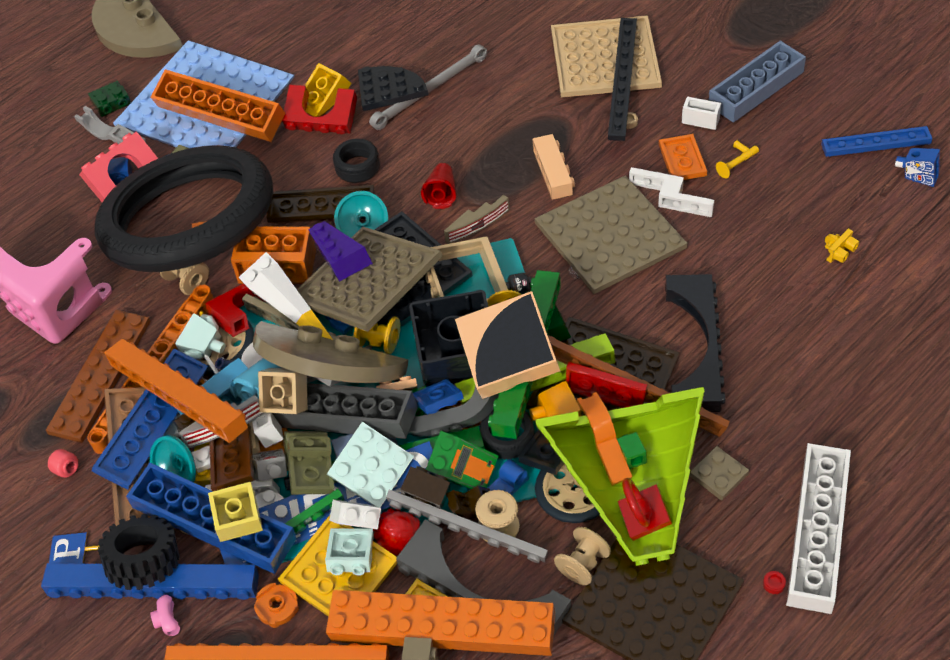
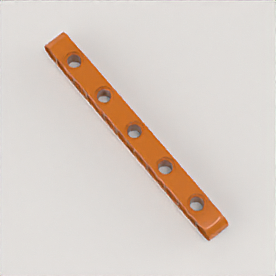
[87,284,214,454]

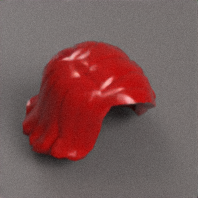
[373,509,420,556]

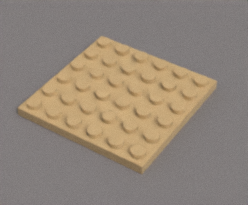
[551,16,662,97]

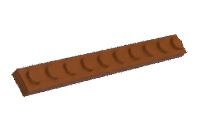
[548,336,730,437]

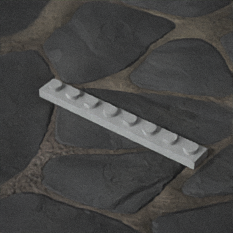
[386,489,548,563]

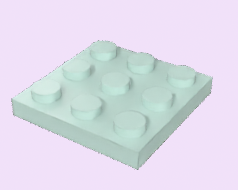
[327,422,414,508]

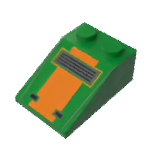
[426,431,498,490]

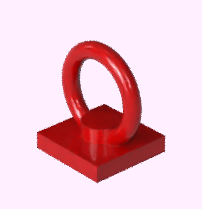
[618,478,672,541]

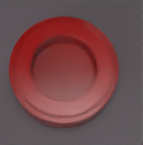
[763,571,786,594]

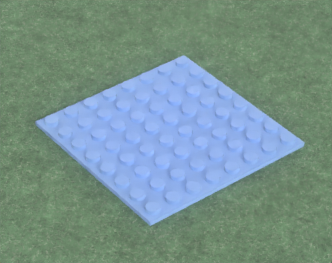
[113,40,294,148]

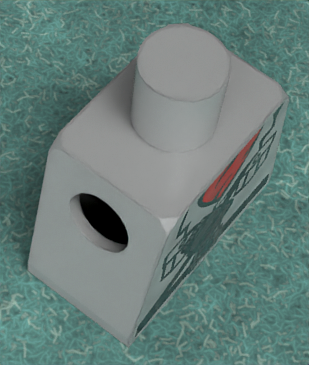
[252,449,287,481]

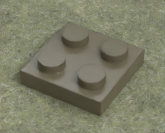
[690,446,749,501]

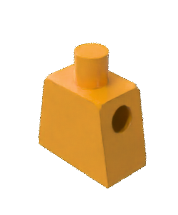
[529,381,581,421]

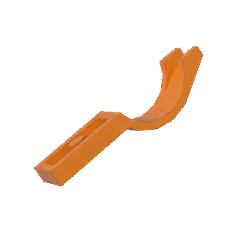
[577,392,632,486]

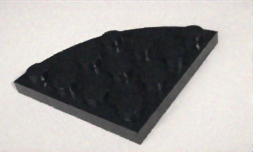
[358,66,429,111]

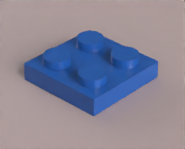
[413,379,464,414]

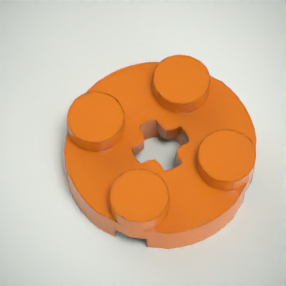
[254,583,299,628]

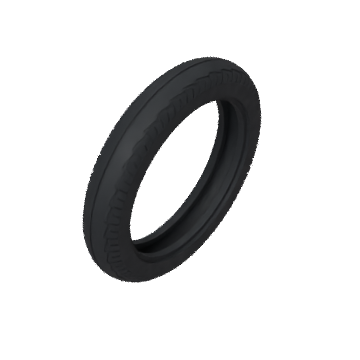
[95,145,273,272]

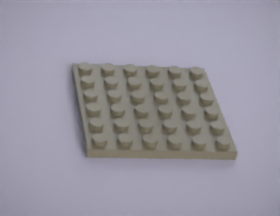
[535,175,687,294]
[297,227,443,332]

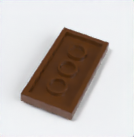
[210,423,254,492]

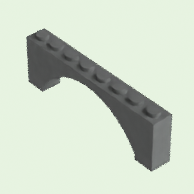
[396,519,571,636]

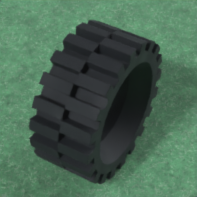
[98,514,180,590]

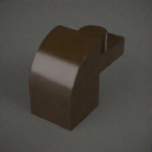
[446,486,490,519]

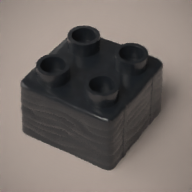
[409,290,488,387]

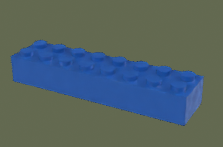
[126,462,297,574]

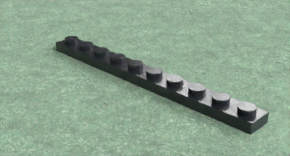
[608,18,637,141]

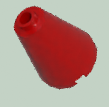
[421,163,457,209]

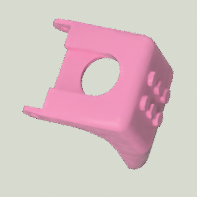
[0,238,112,344]

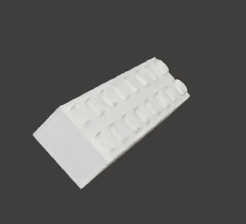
[786,443,851,614]

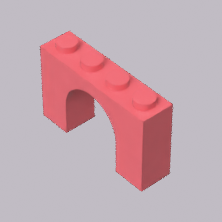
[79,131,158,202]

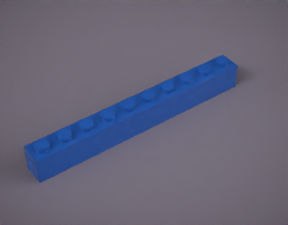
[41,563,259,600]

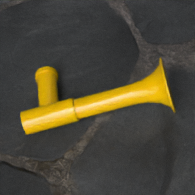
[716,140,759,178]

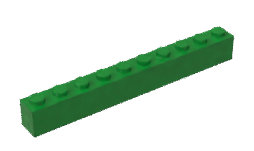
[488,270,561,439]

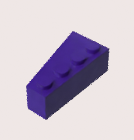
[308,221,373,282]

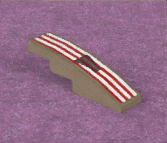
[444,195,509,244]

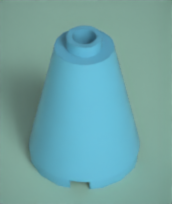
[229,358,280,403]

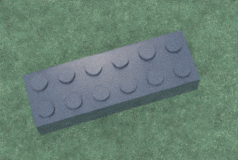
[709,41,806,123]

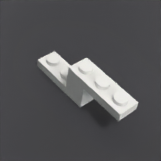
[629,167,714,217]

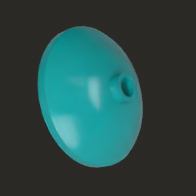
[334,191,388,238]
[150,435,196,482]

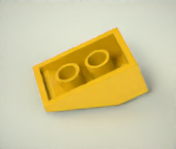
[305,63,352,117]

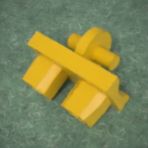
[825,228,859,263]

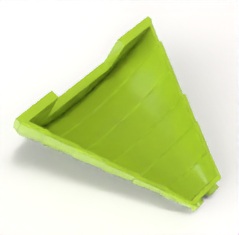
[535,387,705,566]

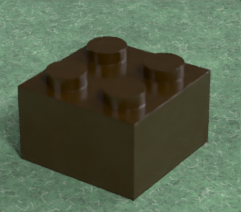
[400,466,450,509]

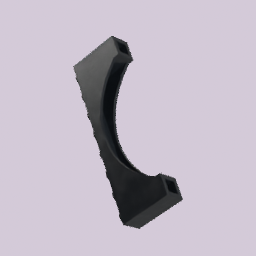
[665,274,725,412]

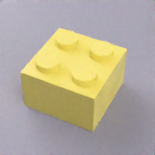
[208,482,263,542]

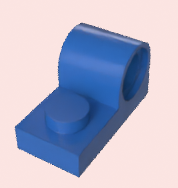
[488,459,529,495]

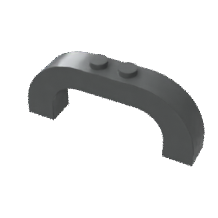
[408,385,499,437]

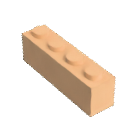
[533,134,575,200]

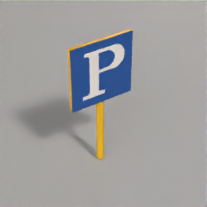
[49,532,99,564]

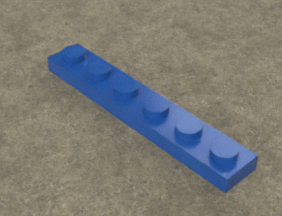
[821,126,932,157]

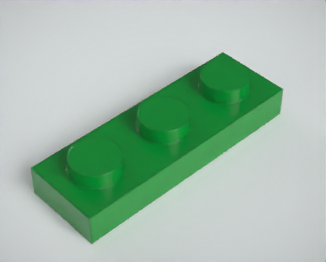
[284,489,345,534]

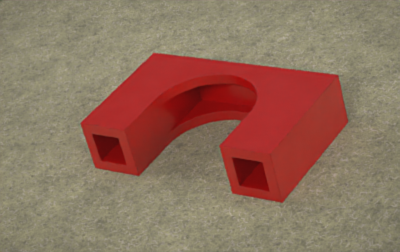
[282,85,357,134]
[205,283,266,337]

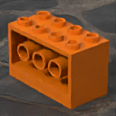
[231,226,316,284]

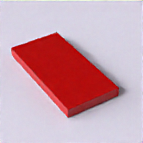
[565,362,647,408]

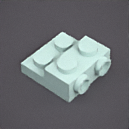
[325,528,374,576]

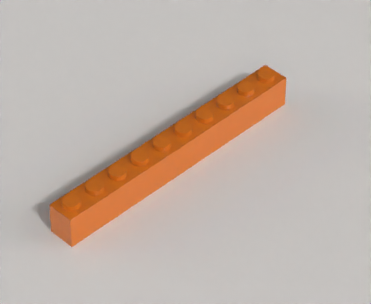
[104,339,248,443]
[164,643,390,660]

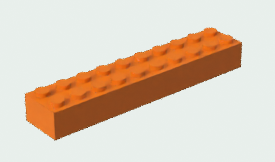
[326,590,556,656]

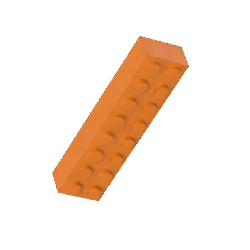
[150,69,285,142]

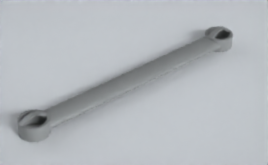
[369,44,488,130]

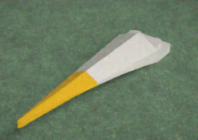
[239,252,333,340]

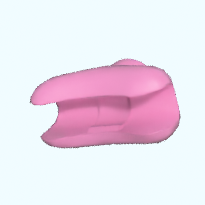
[150,595,180,636]

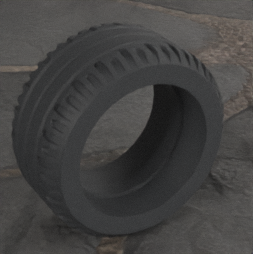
[333,139,380,183]
[480,410,534,460]

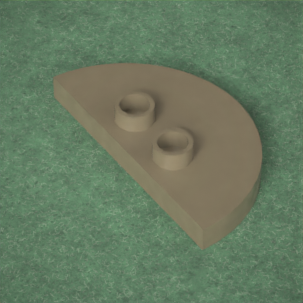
[92,0,182,58]
[253,321,409,383]

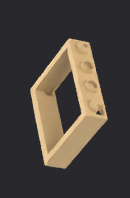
[425,237,508,300]

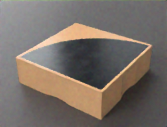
[455,291,560,399]

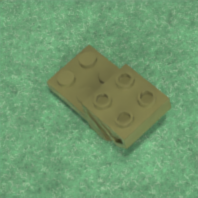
[283,431,334,495]

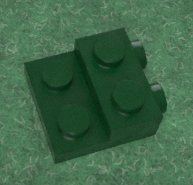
[88,81,131,117]

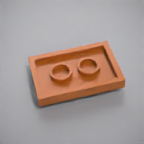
[659,134,707,180]

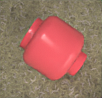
[48,449,78,478]

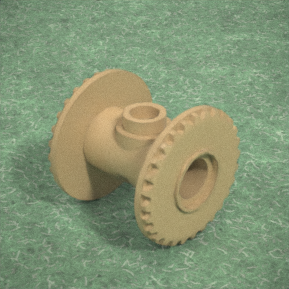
[160,262,209,295]
[475,490,520,542]
[554,527,611,585]

